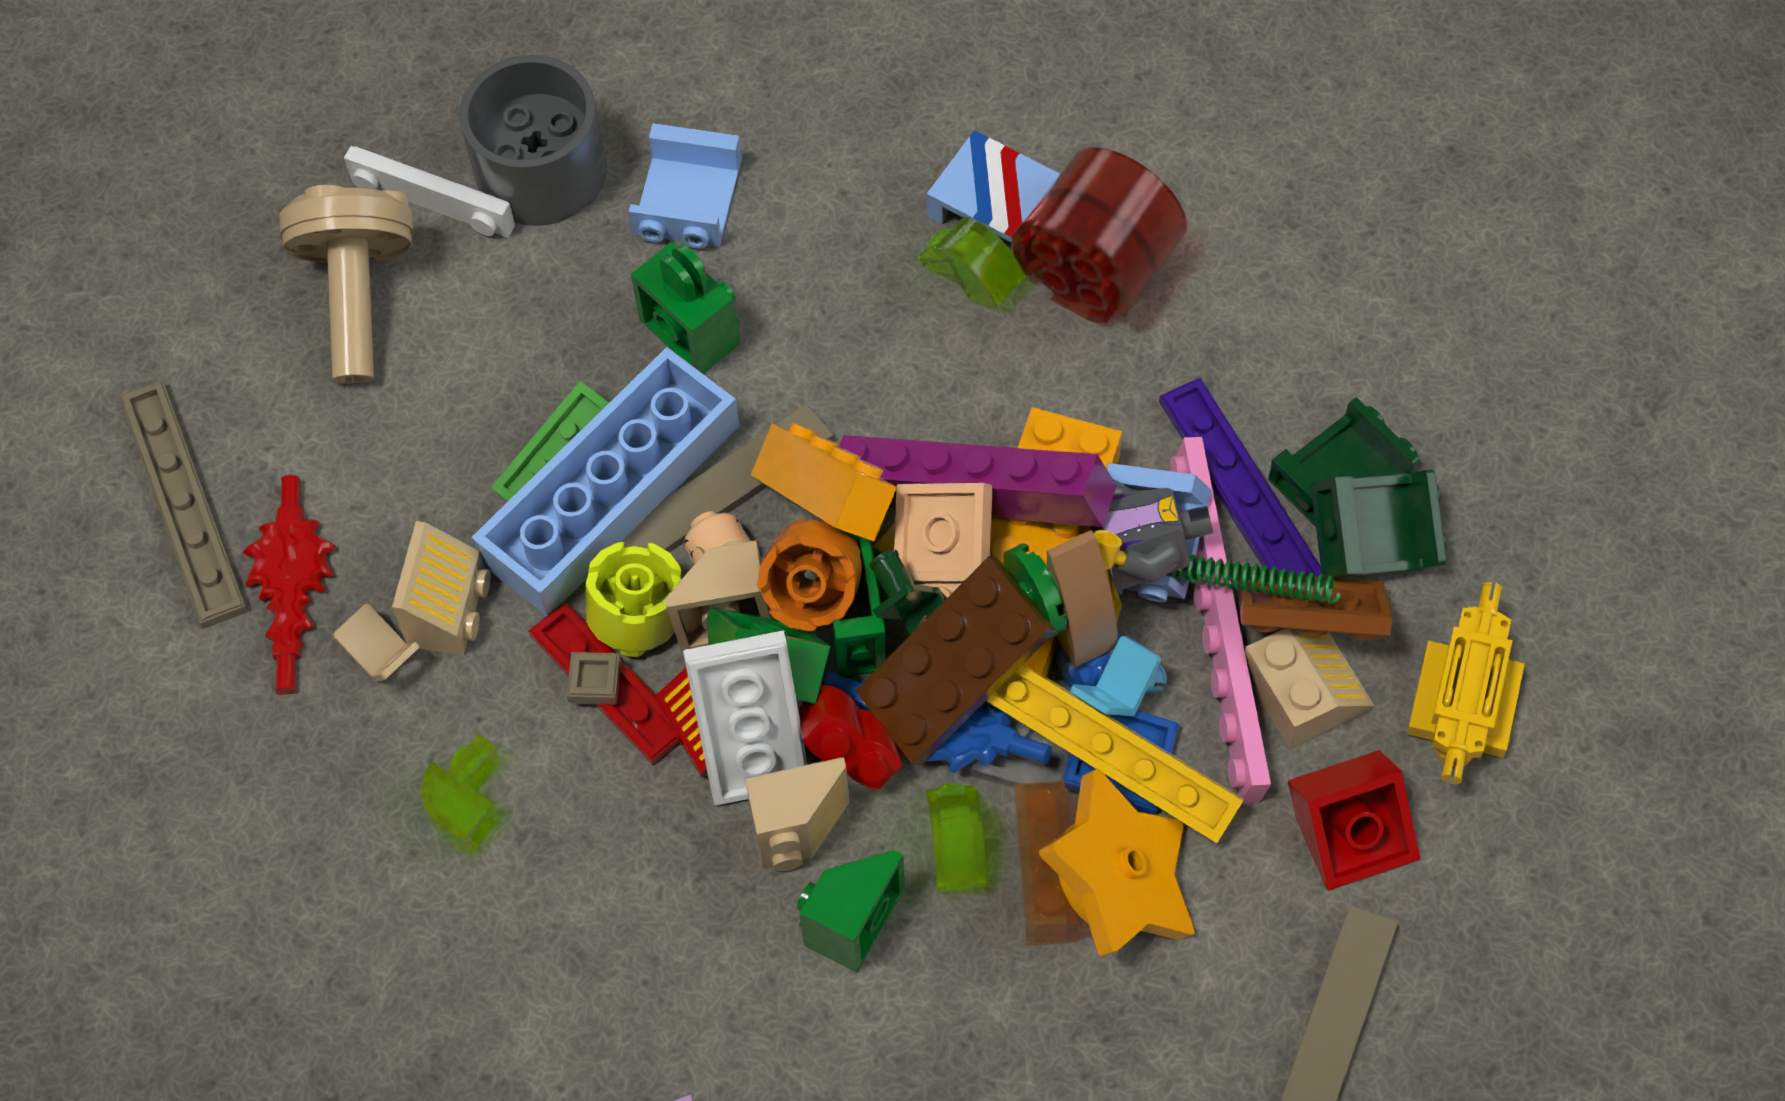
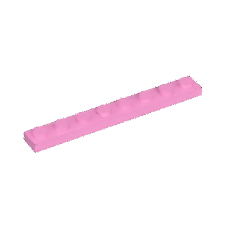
[1170,437,1271,805]

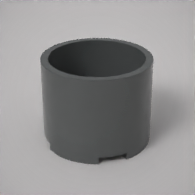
[459,55,607,226]

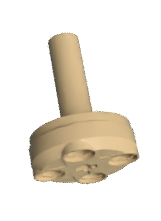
[279,185,414,384]

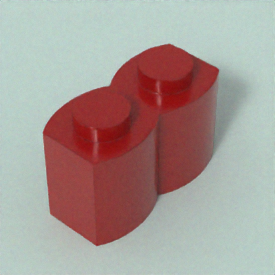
[798,684,902,789]

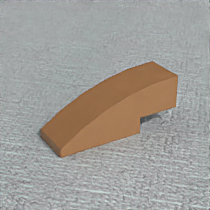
[1047,530,1118,667]

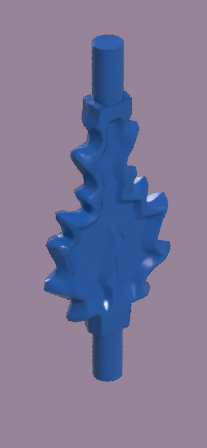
[824,672,1052,773]

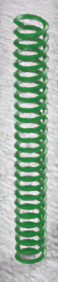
[1166,554,1341,605]

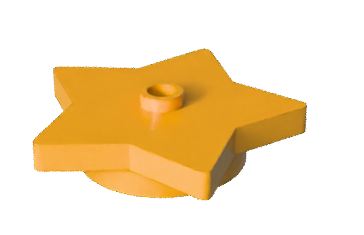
[1039,769,1195,957]

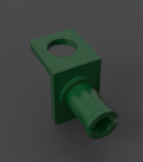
[869,549,946,635]

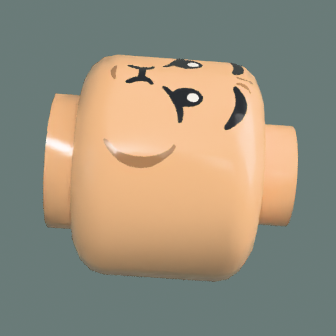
[684,511,750,565]

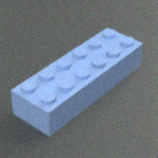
[471,347,740,616]

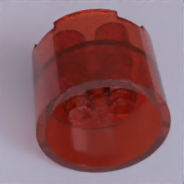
[1012,147,1187,324]

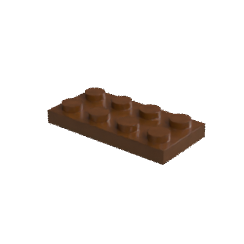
[855,556,1057,765]

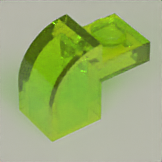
[917,217,1026,306]
[421,734,501,858]
[926,783,988,891]

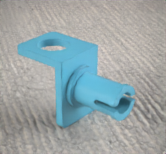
[1070,636,1167,716]

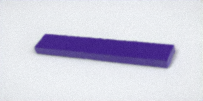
[1159,378,1322,577]

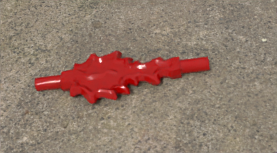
[242,475,335,695]

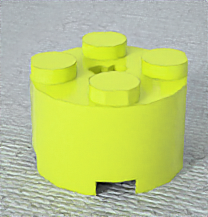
[585,542,681,657]

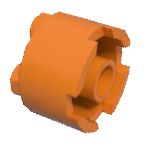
[757,519,863,631]

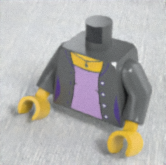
[1094,479,1213,591]

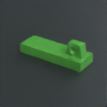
[491,381,609,502]

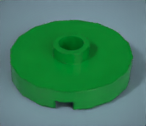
[1003,543,1068,639]

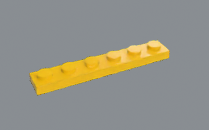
[986,664,1244,843]

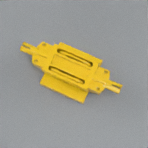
[1406,582,1525,784]

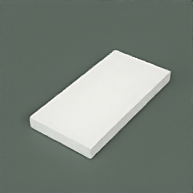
[683,630,807,806]

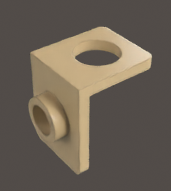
[333,604,420,682]

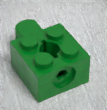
[630,241,740,374]

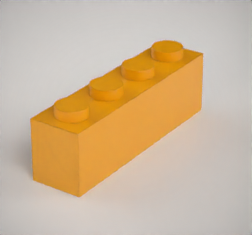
[750,422,897,541]

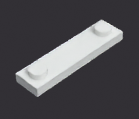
[344,146,515,238]

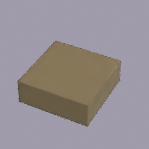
[567,652,621,705]

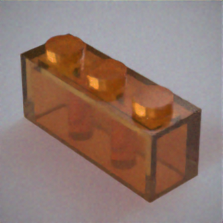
[1014,781,1078,946]

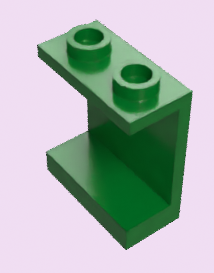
[833,531,885,677]

